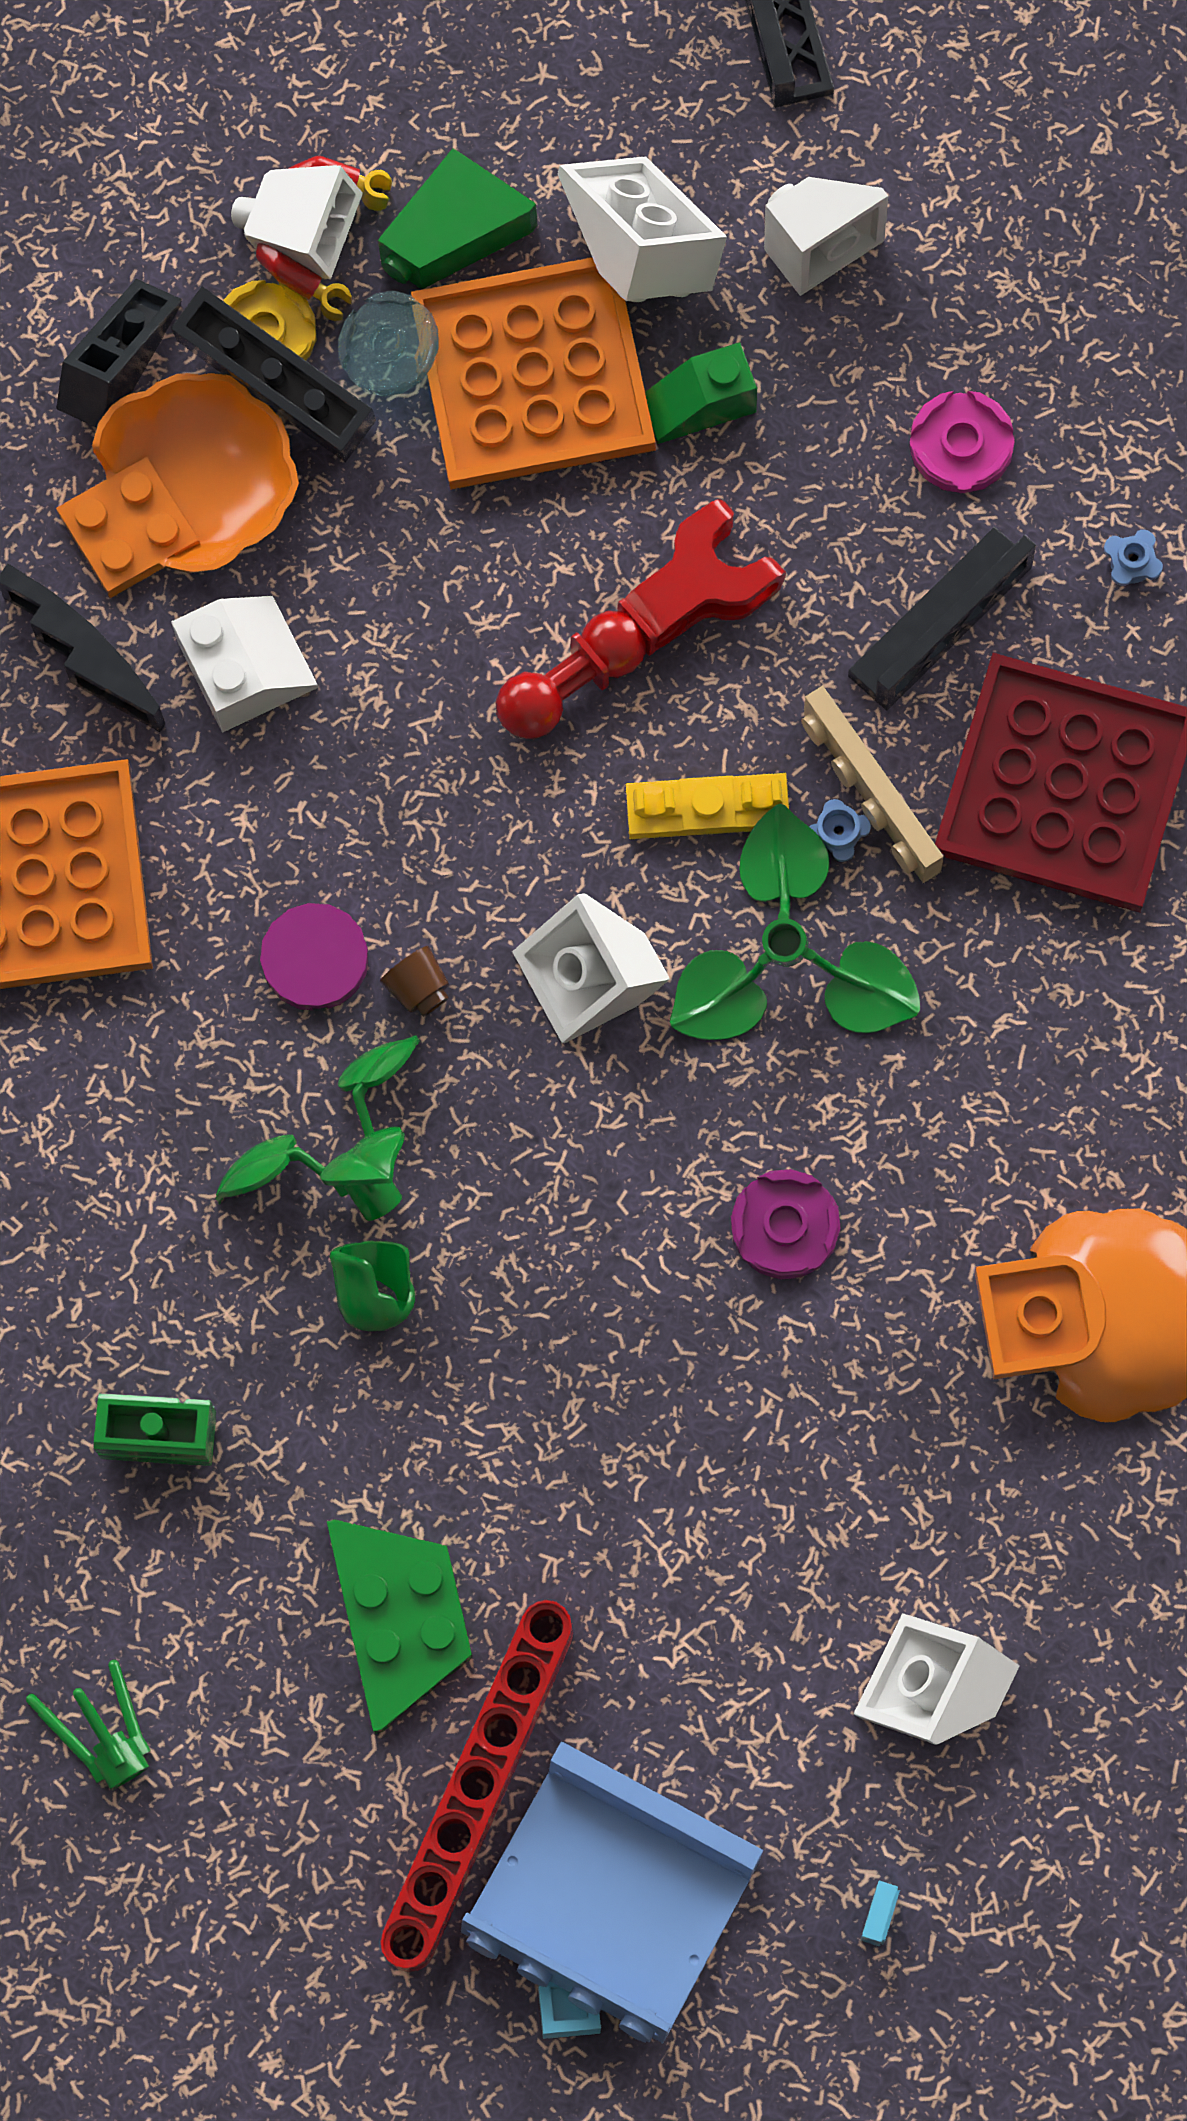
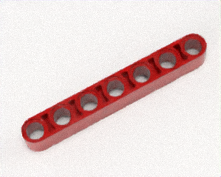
[380,1600,573,1972]

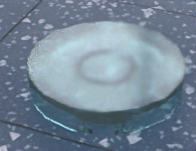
[338,291,439,397]

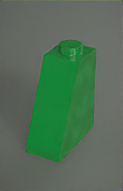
[378,148,538,289]

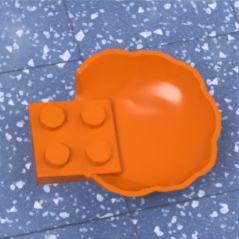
[56,373,299,598]
[974,1209,1187,1422]

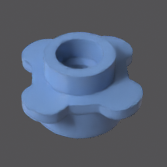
[1104,530,1163,586]
[809,799,871,862]

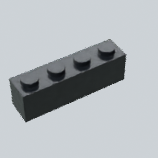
[171,286,376,463]

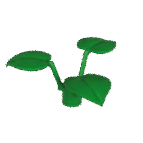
[670,804,920,1040]
[215,1035,420,1221]

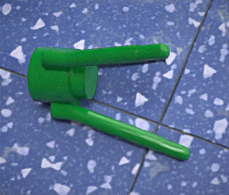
[26,1660,151,1790]

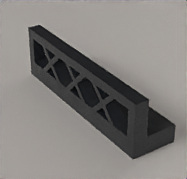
[745,0,834,108]
[848,526,1036,711]

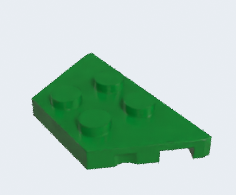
[327,1520,473,1734]

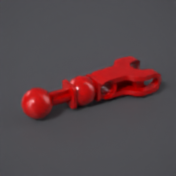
[495,499,786,740]

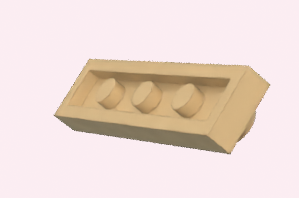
[801,686,944,883]

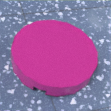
[909,391,1015,493]

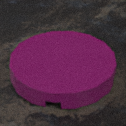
[260,903,368,1010]
[731,1169,840,1279]

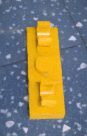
[626,773,789,839]

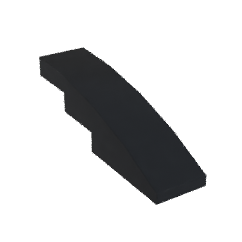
[0,563,165,732]

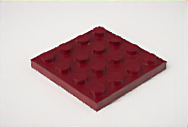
[935,653,1187,913]

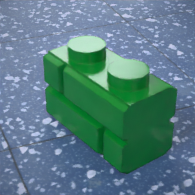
[94,1393,216,1466]

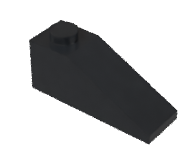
[56,279,182,428]

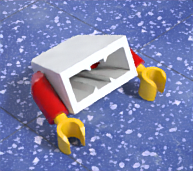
[231,156,392,321]

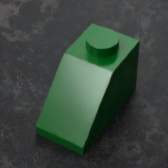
[645,342,757,444]

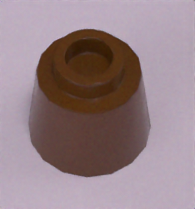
[380,946,449,1017]

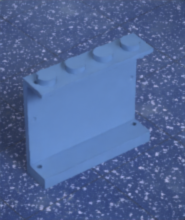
[461,1741,763,2043]

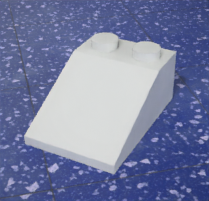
[558,157,727,302]

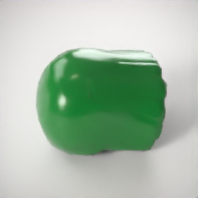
[329,1241,415,1331]

